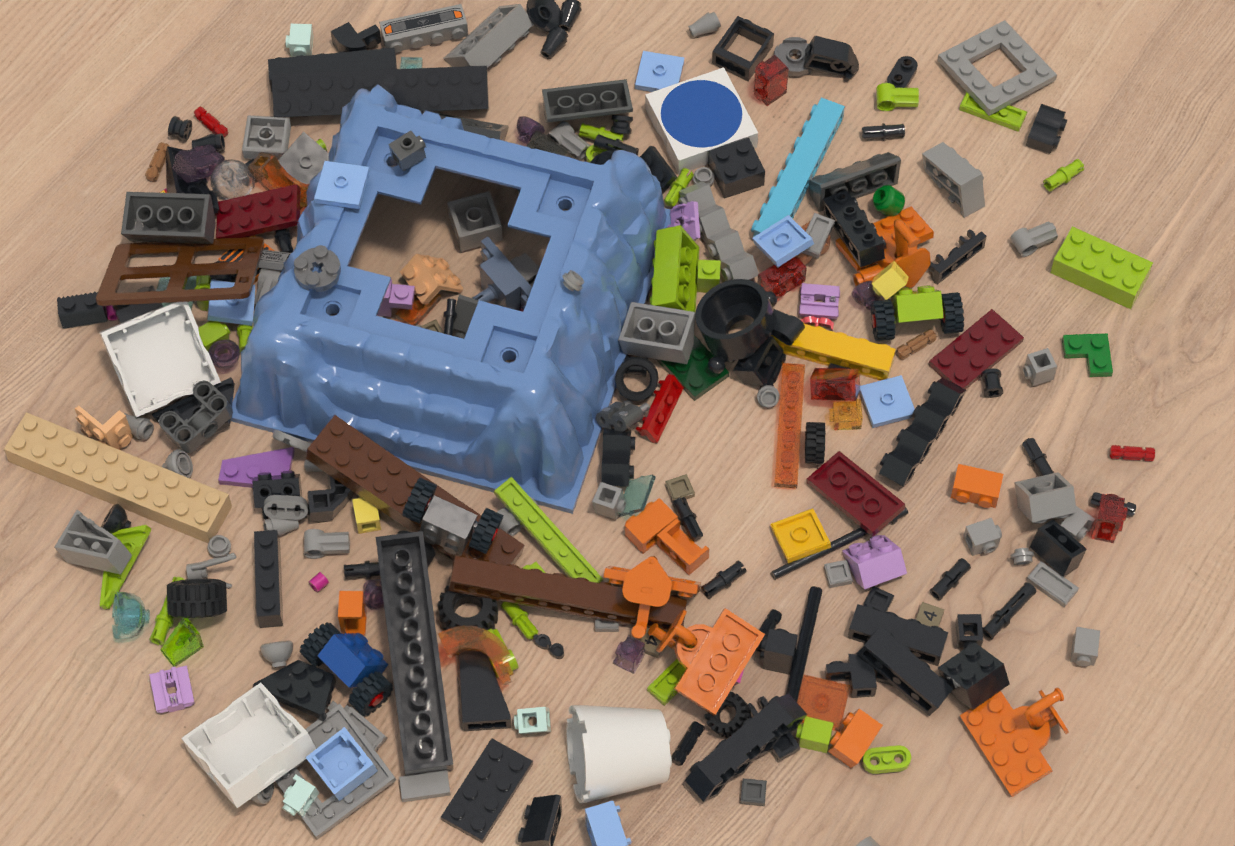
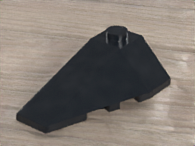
[166,146,219,214]

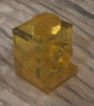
[829,399,863,430]

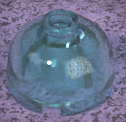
[112,592,150,639]

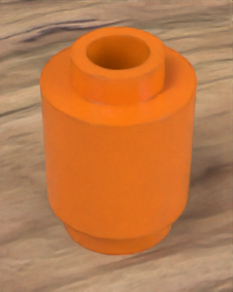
[853,264,884,291]

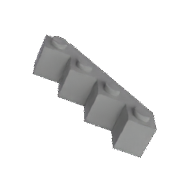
[679,181,759,281]

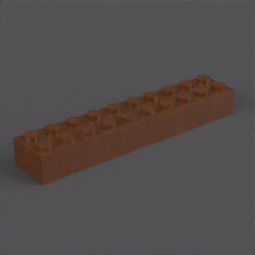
[306,415,525,565]

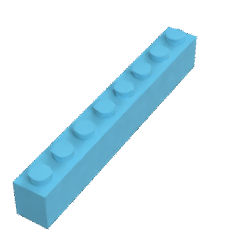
[751,97,845,237]

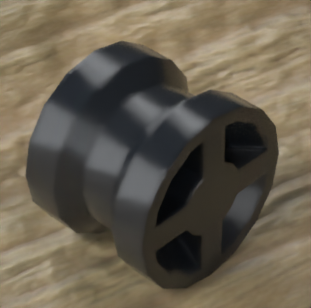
[610,115,633,134]
[168,116,192,141]

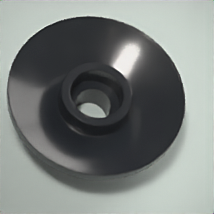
[526,0,561,32]

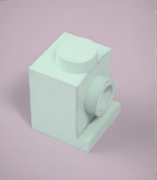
[514,707,551,734]
[282,774,320,817]

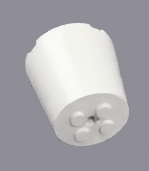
[566,705,672,803]

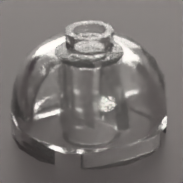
[210,159,255,201]

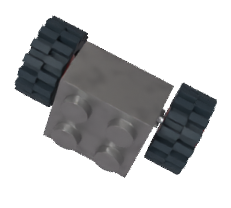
[402,477,504,555]

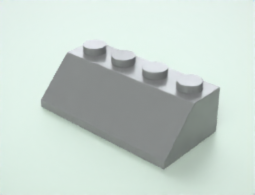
[443,4,534,71]

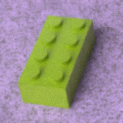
[650,225,699,312]
[1050,226,1153,309]

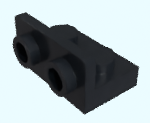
[640,146,678,194]

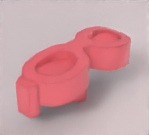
[801,316,834,331]

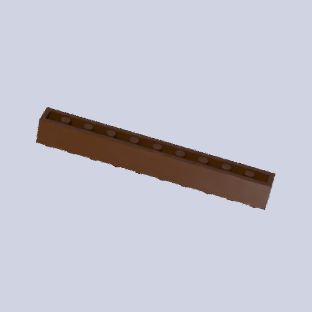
[448,555,687,632]

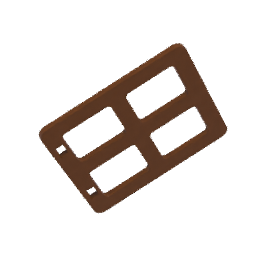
[96,237,264,306]

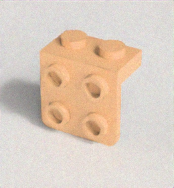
[400,254,463,305]
[75,406,133,450]

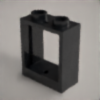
[712,16,774,81]

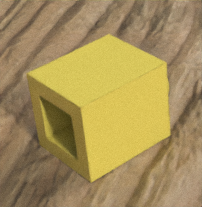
[872,261,909,300]
[352,497,381,534]

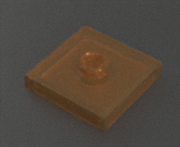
[797,675,850,732]

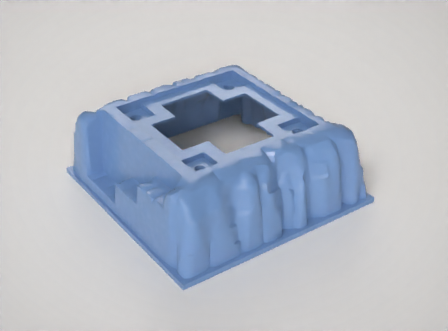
[231,85,671,514]

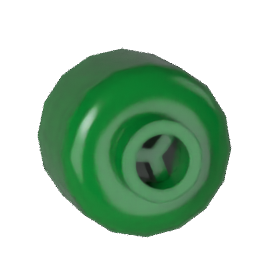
[873,185,905,216]

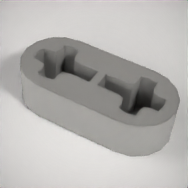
[264,495,308,520]

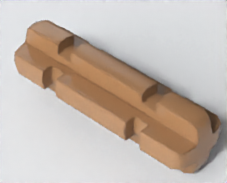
[145,142,169,182]
[896,329,937,359]

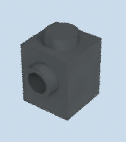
[388,131,426,171]

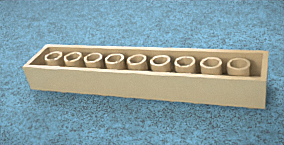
[4,412,232,543]

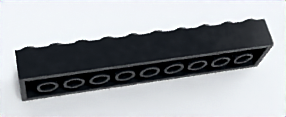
[272,66,489,117]
[376,531,453,776]

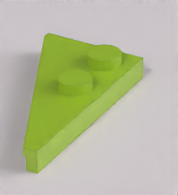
[99,525,151,609]

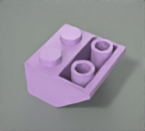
[842,535,907,589]

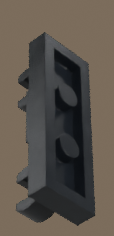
[928,229,987,285]

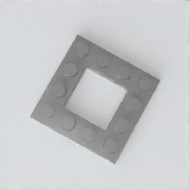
[937,20,1057,116]
[276,704,396,839]

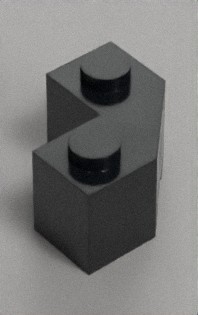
[601,428,635,487]
[307,475,353,522]

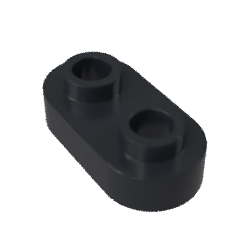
[887,56,918,88]

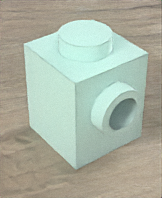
[286,24,314,57]

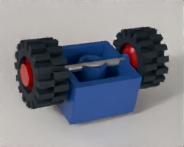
[300,622,393,716]

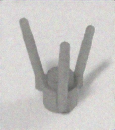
[186,553,236,588]

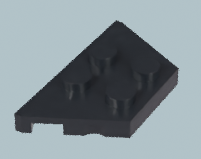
[152,377,235,441]
[253,660,336,721]

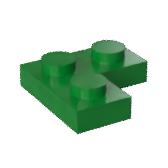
[1062,333,1113,377]

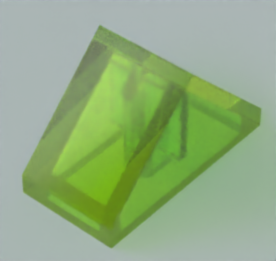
[160,618,204,667]

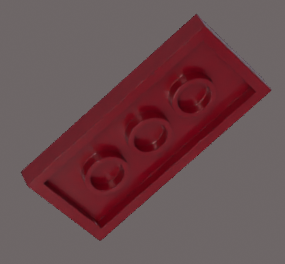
[216,184,301,239]
[929,309,1024,389]
[807,451,905,537]

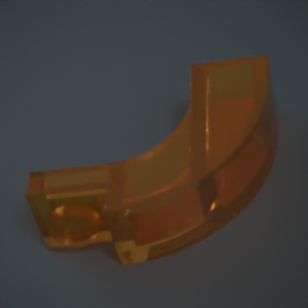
[248,152,309,210]
[438,626,514,686]

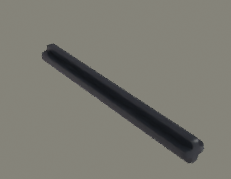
[786,586,822,702]

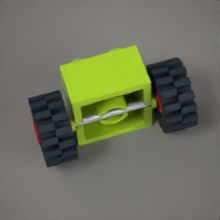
[871,285,964,341]

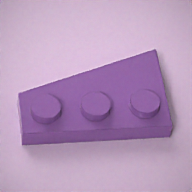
[218,447,295,488]

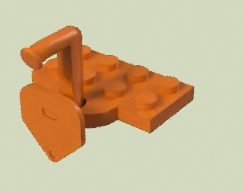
[835,206,934,288]
[604,556,701,639]
[648,608,765,716]
[960,688,1069,797]

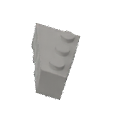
[922,142,985,218]
[54,510,132,574]

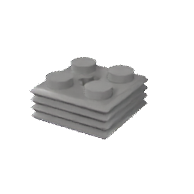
[242,115,291,160]

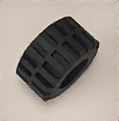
[167,579,227,618]
[438,585,498,642]

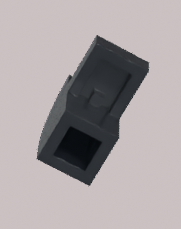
[331,22,381,52]
[824,654,877,698]

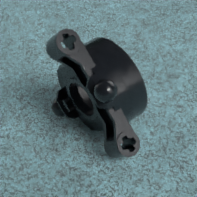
[695,279,805,374]

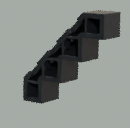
[879,378,966,486]
[685,693,807,802]

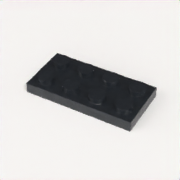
[441,738,533,844]

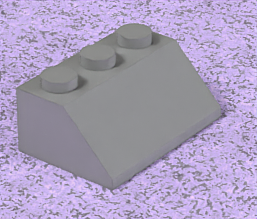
[618,302,695,364]

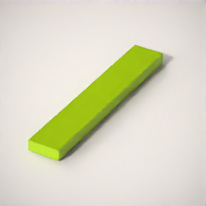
[494,477,603,583]

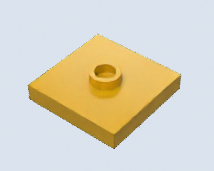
[770,508,831,563]

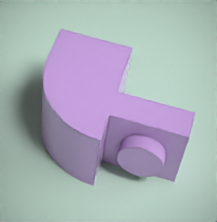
[377,279,415,317]

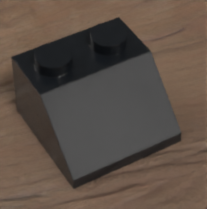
[518,794,562,846]

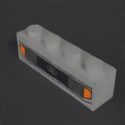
[380,4,468,53]

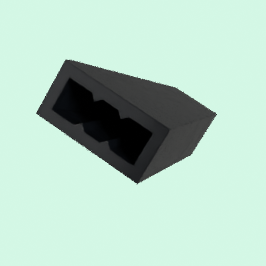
[458,640,512,732]

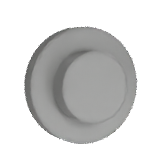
[693,167,714,186]
[562,270,584,291]
[757,385,780,408]
[208,535,231,558]
[1010,548,1034,565]

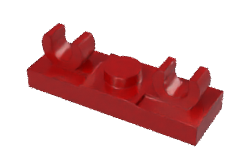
[636,374,684,443]

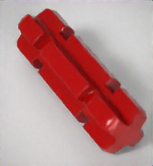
[194,106,229,138]
[1109,445,1155,461]

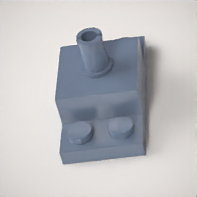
[471,237,532,312]

